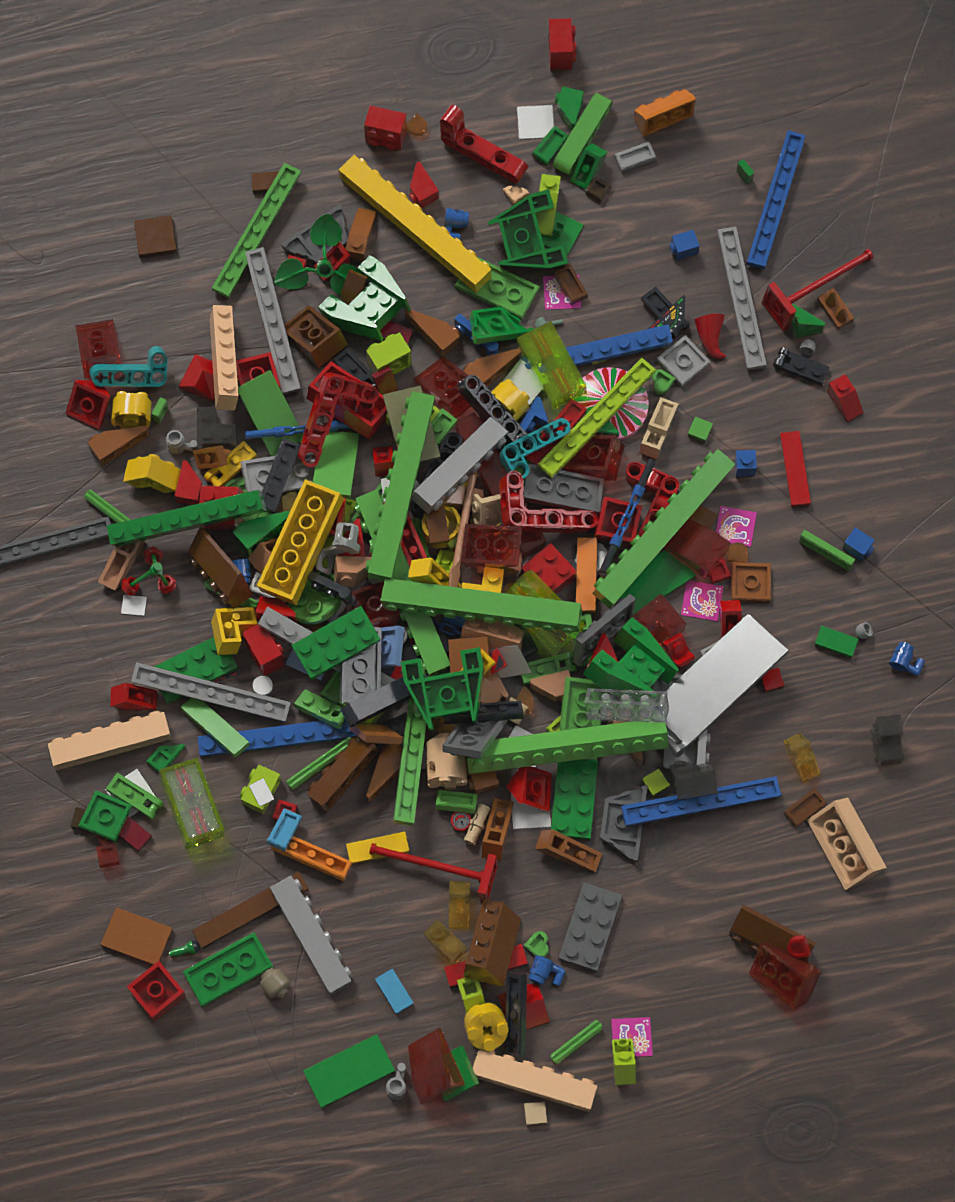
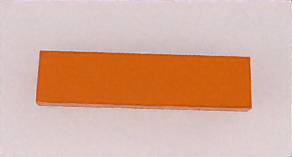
[576,538,598,613]

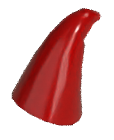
[694,313,726,359]

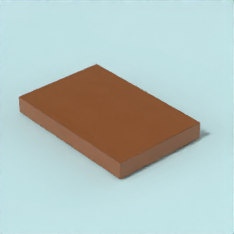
[101,907,173,965]

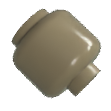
[260,968,290,999]

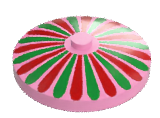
[572,368,649,442]

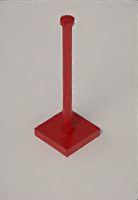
[761,249,873,332]
[369,843,498,902]

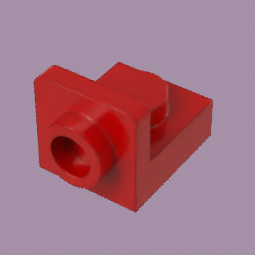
[663,632,695,668]

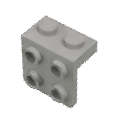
[663,729,710,772]

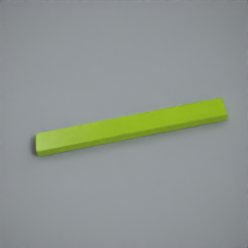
[538,358,656,478]

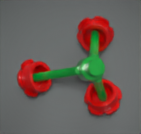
[121,546,176,596]

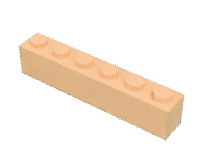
[210,305,238,410]
[48,711,172,771]
[473,1050,597,1112]

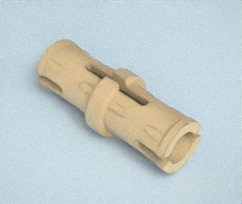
[463,804,491,846]

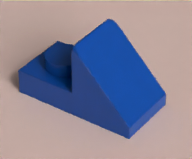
[520,396,548,434]

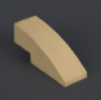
[639,397,678,459]

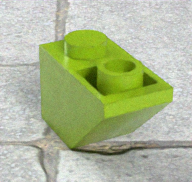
[457,978,485,1013]
[612,1038,636,1085]

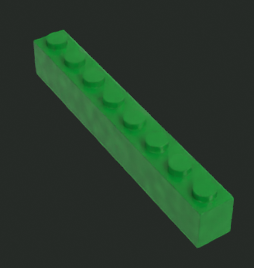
[107,490,267,547]

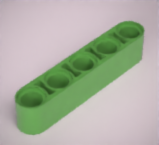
[553,93,613,175]

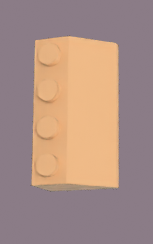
[807,798,887,890]

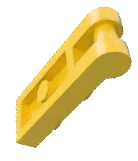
[204,441,257,486]

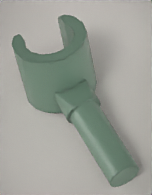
[535,317,563,331]

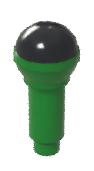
[169,940,200,958]

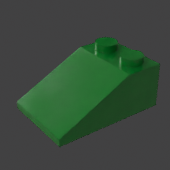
[233,510,291,560]

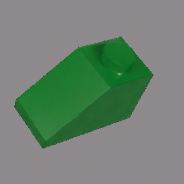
[555,86,584,132]
[570,143,608,189]

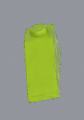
[536,174,561,237]

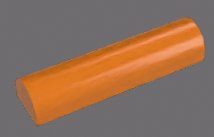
[271,836,352,881]

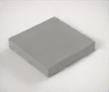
[657,335,711,387]

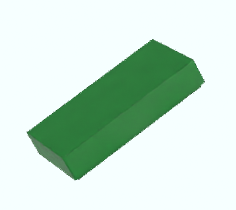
[532,125,569,166]
[814,625,858,658]

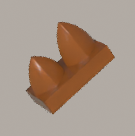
[817,288,854,330]
[193,446,231,469]

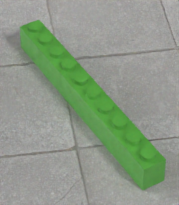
[365,391,435,582]
[592,449,735,609]
[355,489,450,677]
[381,578,582,634]
[467,717,669,774]

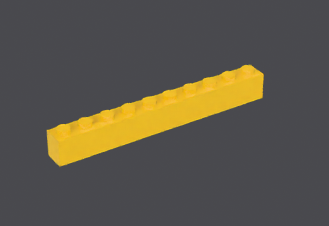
[338,155,492,293]

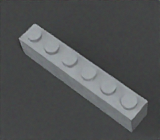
[411,417,508,514]
[270,876,353,996]

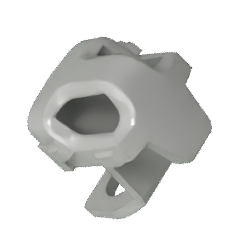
[316,523,360,575]

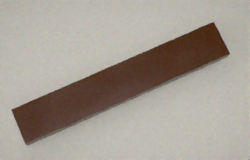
[192,871,309,949]

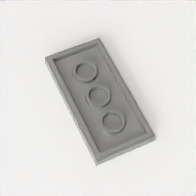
[240,453,315,494]

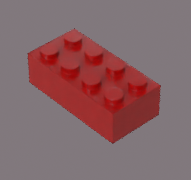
[306,362,387,439]

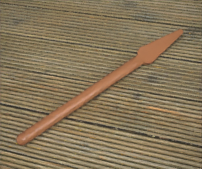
[449,473,476,587]

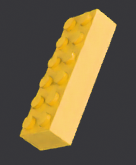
[257,479,344,605]

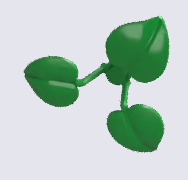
[274,214,359,295]

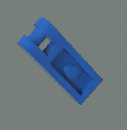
[454,313,498,356]

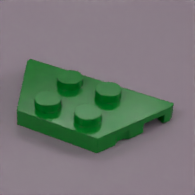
[469,307,535,344]

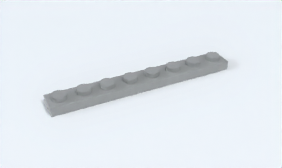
[717,227,766,371]
[245,247,301,395]
[257,607,395,687]
[131,662,291,722]

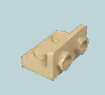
[471,494,502,534]

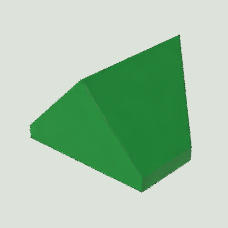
[792,304,825,338]

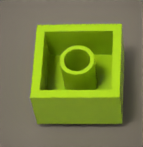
[366,332,412,375]

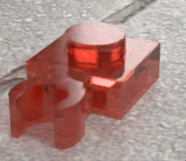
[96,835,120,868]

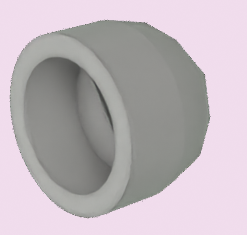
[799,339,816,356]
[855,622,873,639]

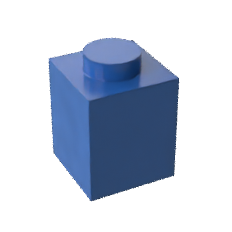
[669,230,700,260]
[734,450,757,477]
[842,527,875,561]

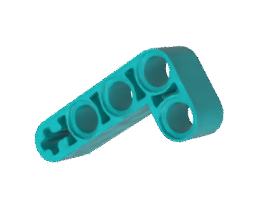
[89,346,168,387]
[499,418,571,479]

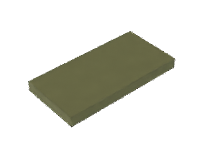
[383,386,440,464]

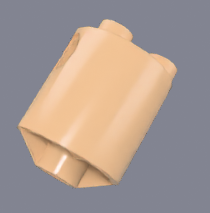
[427,733,467,790]

